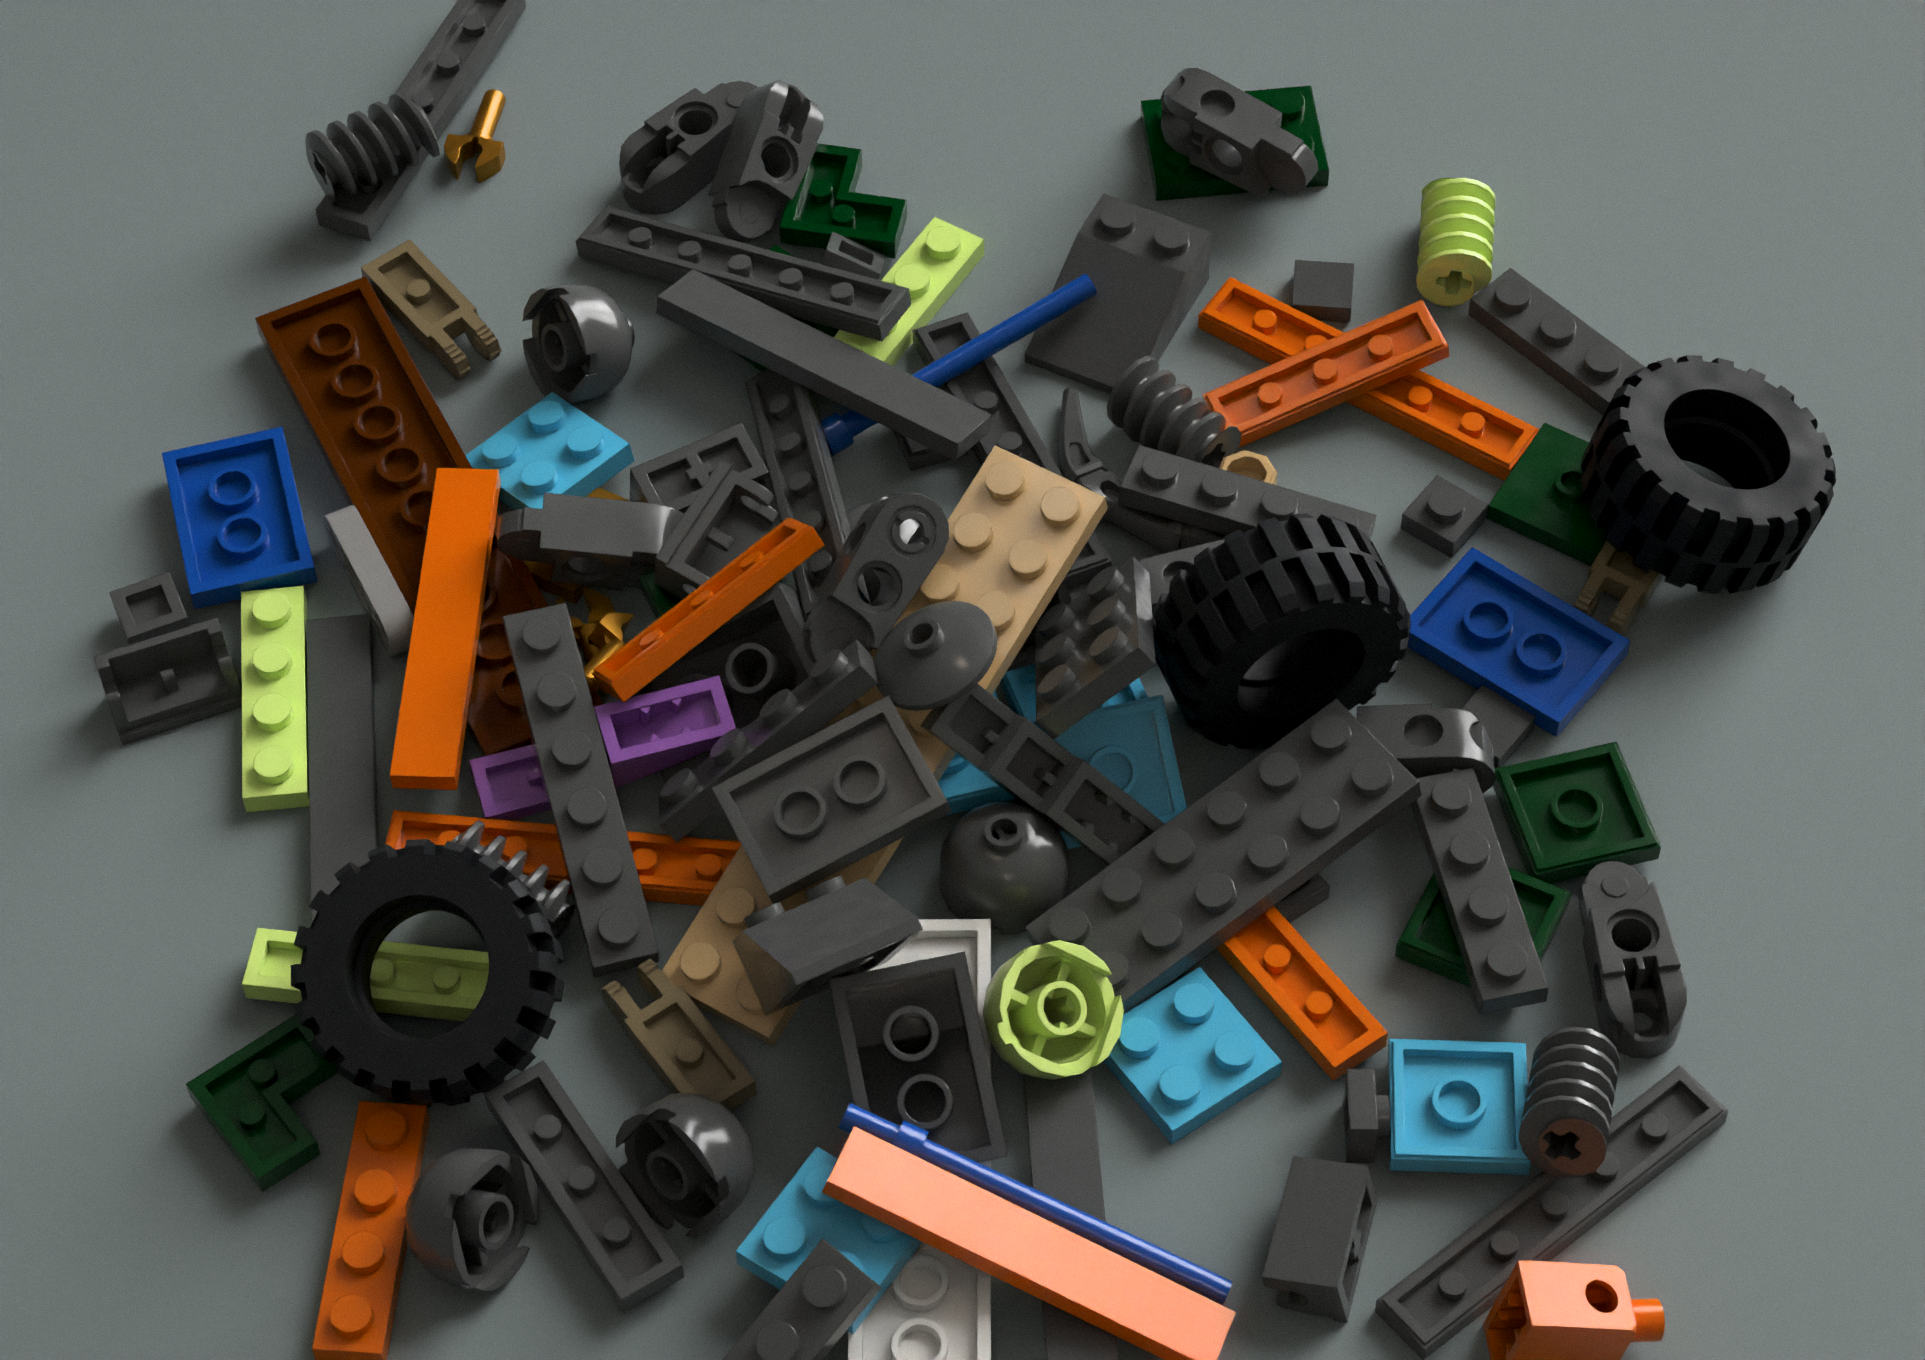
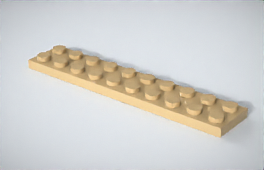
[662,445,1108,1047]

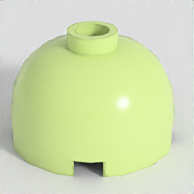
[983,940,1124,1080]

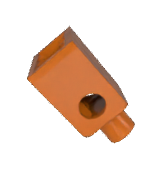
[1483,1260,1665,1360]

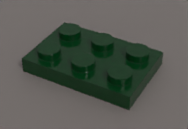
[1140,85,1329,201]

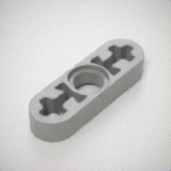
[323,505,414,657]

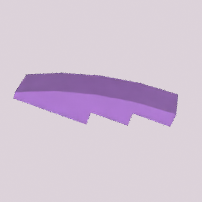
[469,675,736,821]

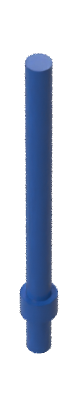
[821,274,1097,456]
[838,1103,1233,1305]

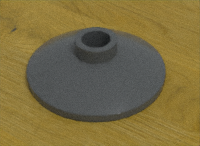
[874,601,997,711]

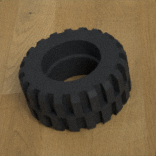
[1580,355,1836,594]
[1152,513,1411,749]
[291,839,564,1107]

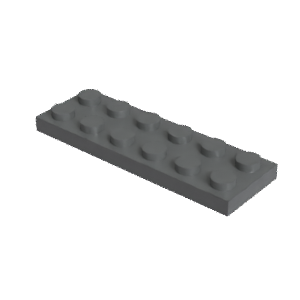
[1025,699,1422,1014]

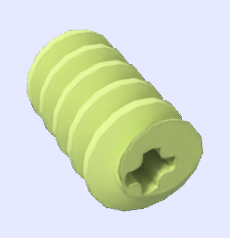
[1416,178,1496,307]

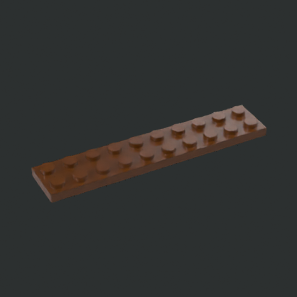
[255,276,603,757]

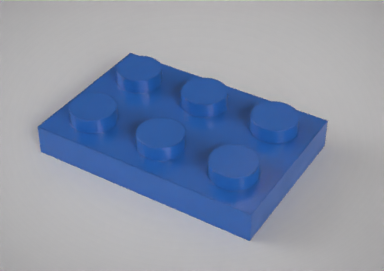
[162,427,318,609]
[1407,547,1630,738]

